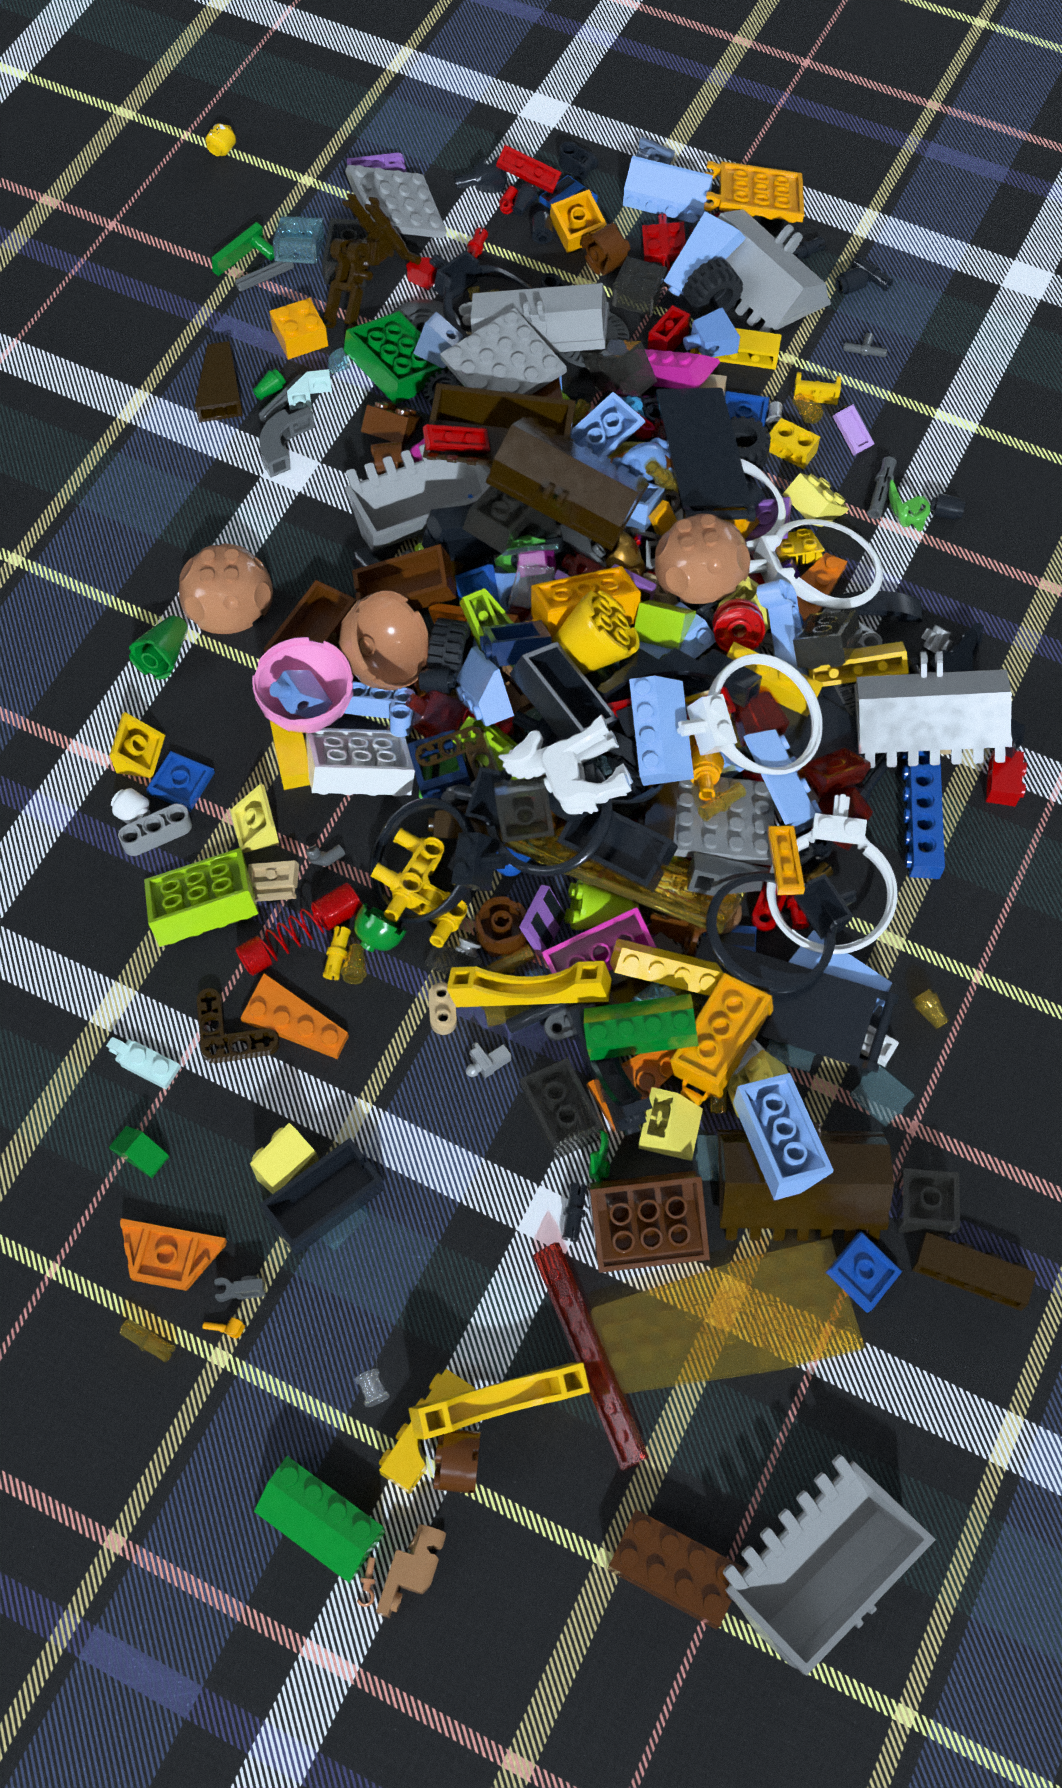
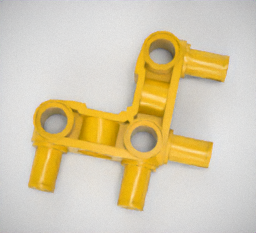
[371,828,468,948]

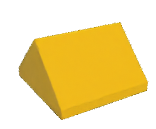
[109,712,165,778]

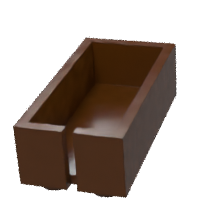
[352,544,457,611]
[264,580,356,653]
[607,1509,746,1630]

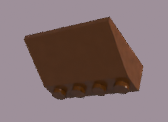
[587,1171,710,1273]

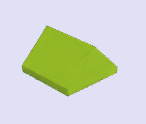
[634,600,696,649]

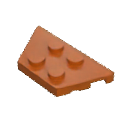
[120,1218,227,1291]

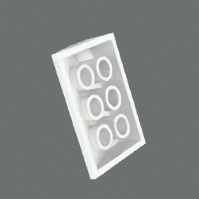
[306,728,415,796]

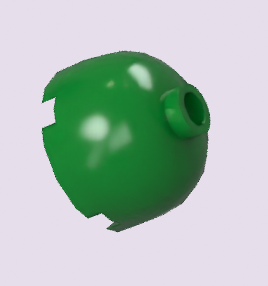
[354,904,407,952]

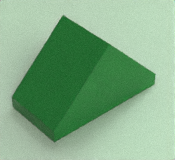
[109,1126,169,1178]

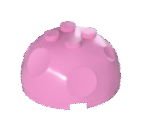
[252,637,353,733]

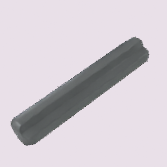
[235,256,294,292]
[259,374,303,423]

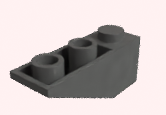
[560,524,607,567]
[687,852,769,896]

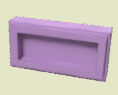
[833,404,874,456]

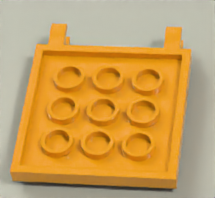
[704,161,804,223]

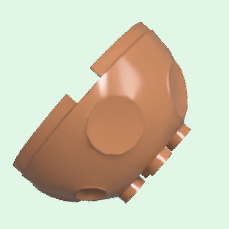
[655,514,751,604]
[179,543,273,634]
[338,591,429,690]

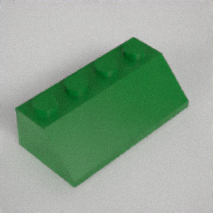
[584,994,699,1061]
[254,1456,386,1584]

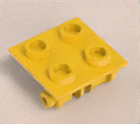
[775,529,825,566]

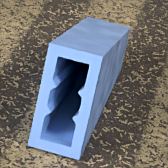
[664,211,746,297]
[789,930,892,1012]

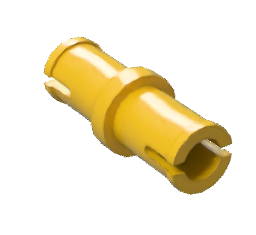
[323,926,351,980]

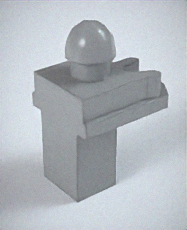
[466,1042,511,1078]

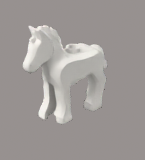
[498,714,633,815]

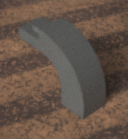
[259,407,315,478]

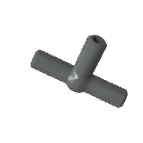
[843,333,887,357]

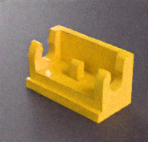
[793,372,841,405]

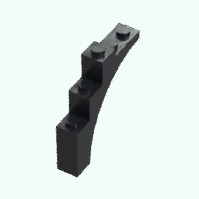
[929,622,1026,758]
[596,648,762,707]
[566,1003,653,1135]

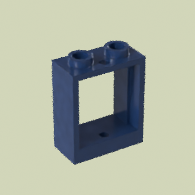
[480,620,552,667]
[407,729,471,799]

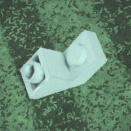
[287,369,332,410]

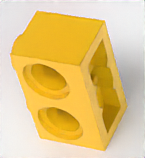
[769,418,820,469]

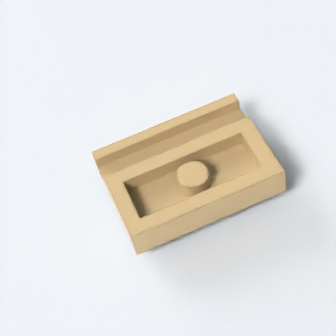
[248,860,299,902]

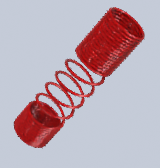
[236,883,362,976]

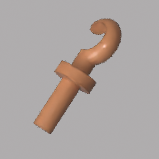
[357,1557,376,1607]

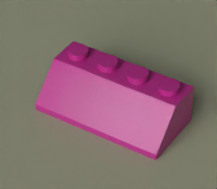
[618,348,720,389]
[542,907,656,974]

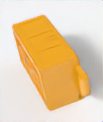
[526,566,642,642]
[670,973,773,1106]

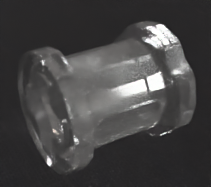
[354,1369,390,1407]

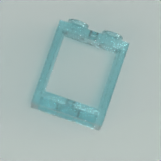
[273,216,324,264]

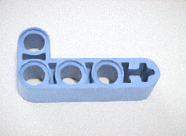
[757,579,808,675]
[344,681,416,737]

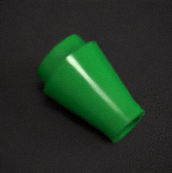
[252,369,286,401]

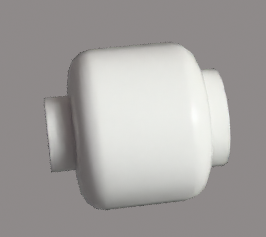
[111,788,150,824]

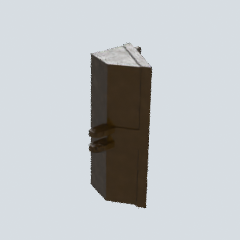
[423,383,575,468]
[717,1122,894,1242]

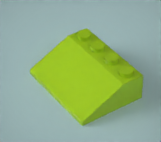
[144,848,259,947]

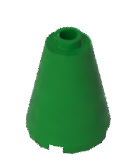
[129,615,188,680]

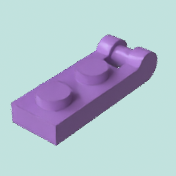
[347,153,406,172]

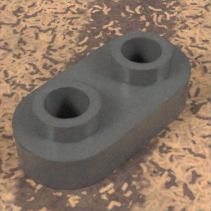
[544,1003,587,1041]

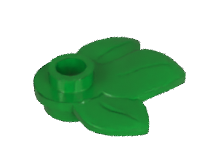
[589,1130,610,1182]

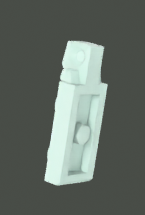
[106,1037,181,1090]

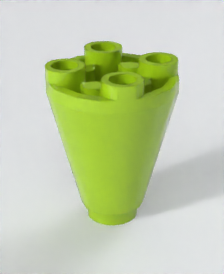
[564,879,639,930]

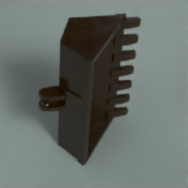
[485,416,649,551]

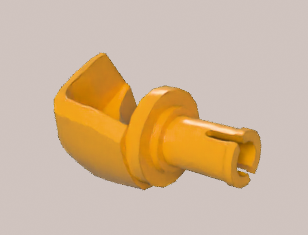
[691,744,724,801]

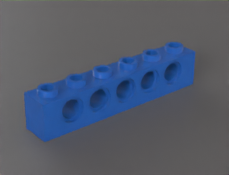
[901,751,945,879]

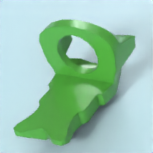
[889,479,930,531]
[495,535,545,573]

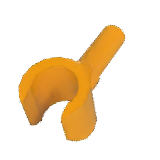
[203,1317,245,1339]

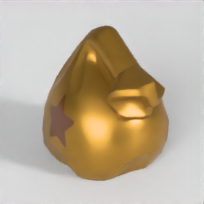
[602,531,646,577]

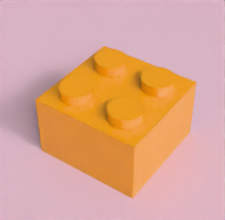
[550,189,607,254]
[269,298,328,360]

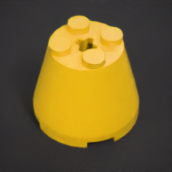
[553,590,640,675]

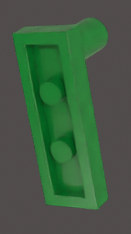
[212,222,278,277]

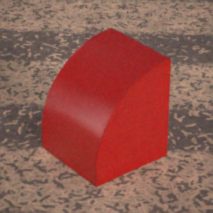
[407,257,437,290]

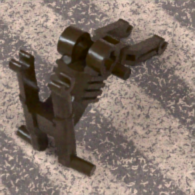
[323,193,421,330]

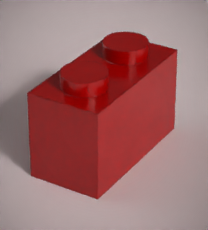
[647,305,691,352]
[986,751,1027,807]

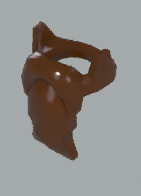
[647,913,706,958]

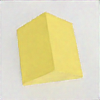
[230,784,279,853]

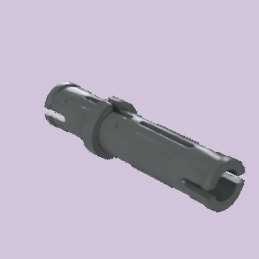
[867,456,897,519]

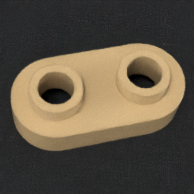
[429,982,457,1035]

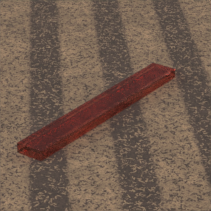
[533,1242,649,1471]

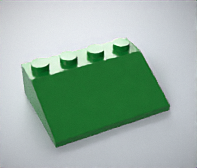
[344,311,448,404]

